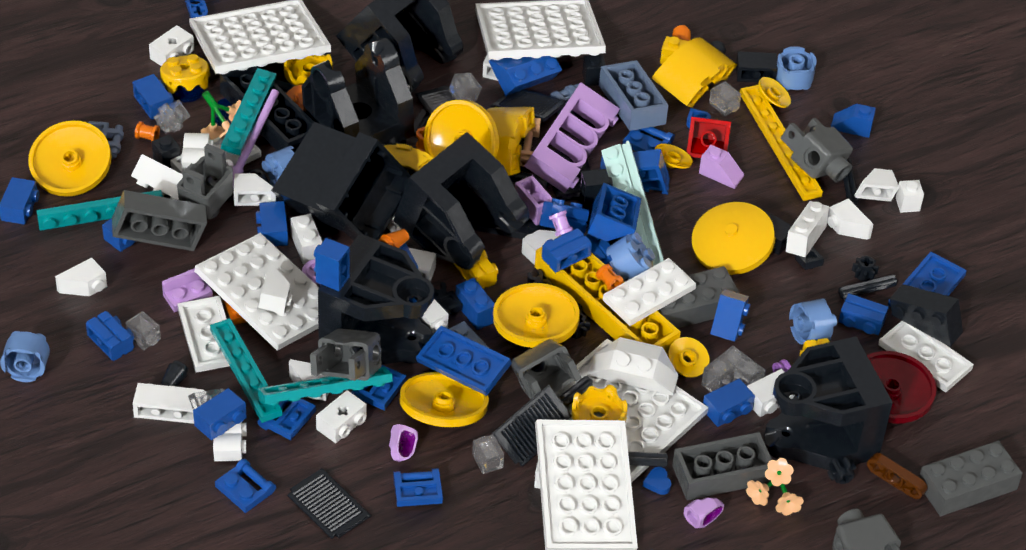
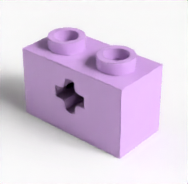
[515,175,552,226]

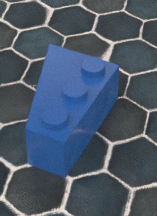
[600,149,670,194]

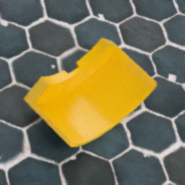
[652,37,737,108]
[487,107,535,176]
[382,143,433,172]

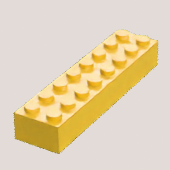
[535,236,681,355]

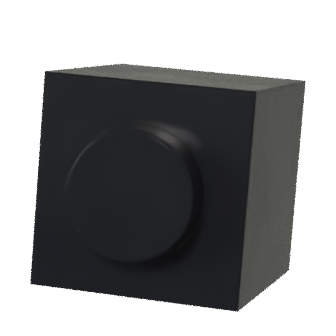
[582,55,606,86]
[152,134,180,168]

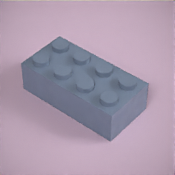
[599,60,668,131]

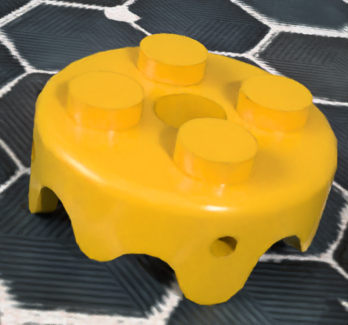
[160,54,210,94]
[284,54,333,85]
[571,385,627,423]

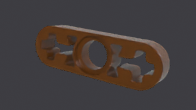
[867,453,928,499]

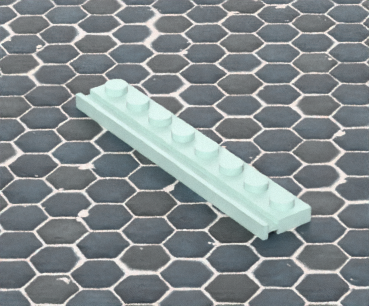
[601,141,664,266]

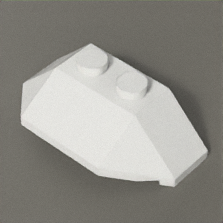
[588,337,678,396]

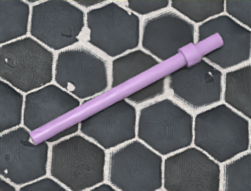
[232,89,279,188]

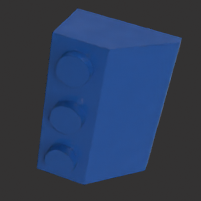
[489,56,562,96]
[587,182,642,241]

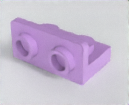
[162,268,213,312]

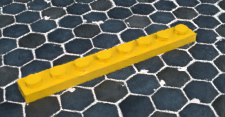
[740,85,823,201]

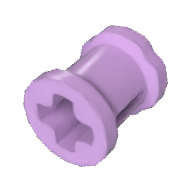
[549,210,573,236]

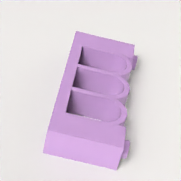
[524,82,620,193]

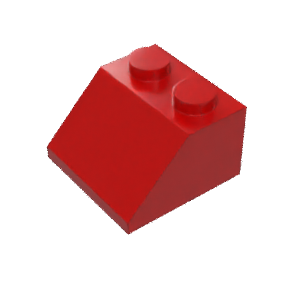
[687,117,731,158]

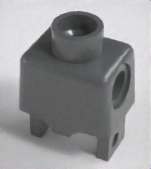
[780,118,853,182]
[177,143,233,220]
[310,328,382,381]
[511,339,582,399]
[832,509,901,550]

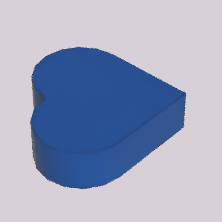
[686,108,711,129]
[643,467,671,495]

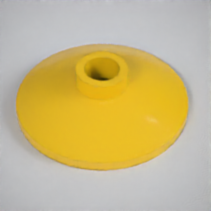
[758,77,791,108]
[655,144,693,169]
[668,337,709,377]

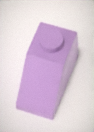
[699,145,744,189]

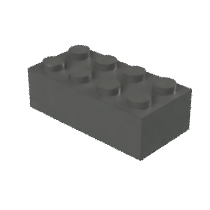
[112,190,207,251]
[658,266,740,328]
[672,432,772,500]
[919,441,1022,517]

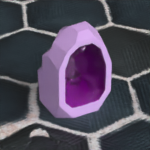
[389,424,418,462]
[683,498,724,529]

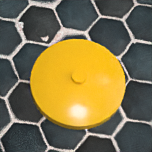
[424,99,499,158]
[29,121,112,196]
[692,202,775,275]
[493,283,579,348]
[400,372,489,427]

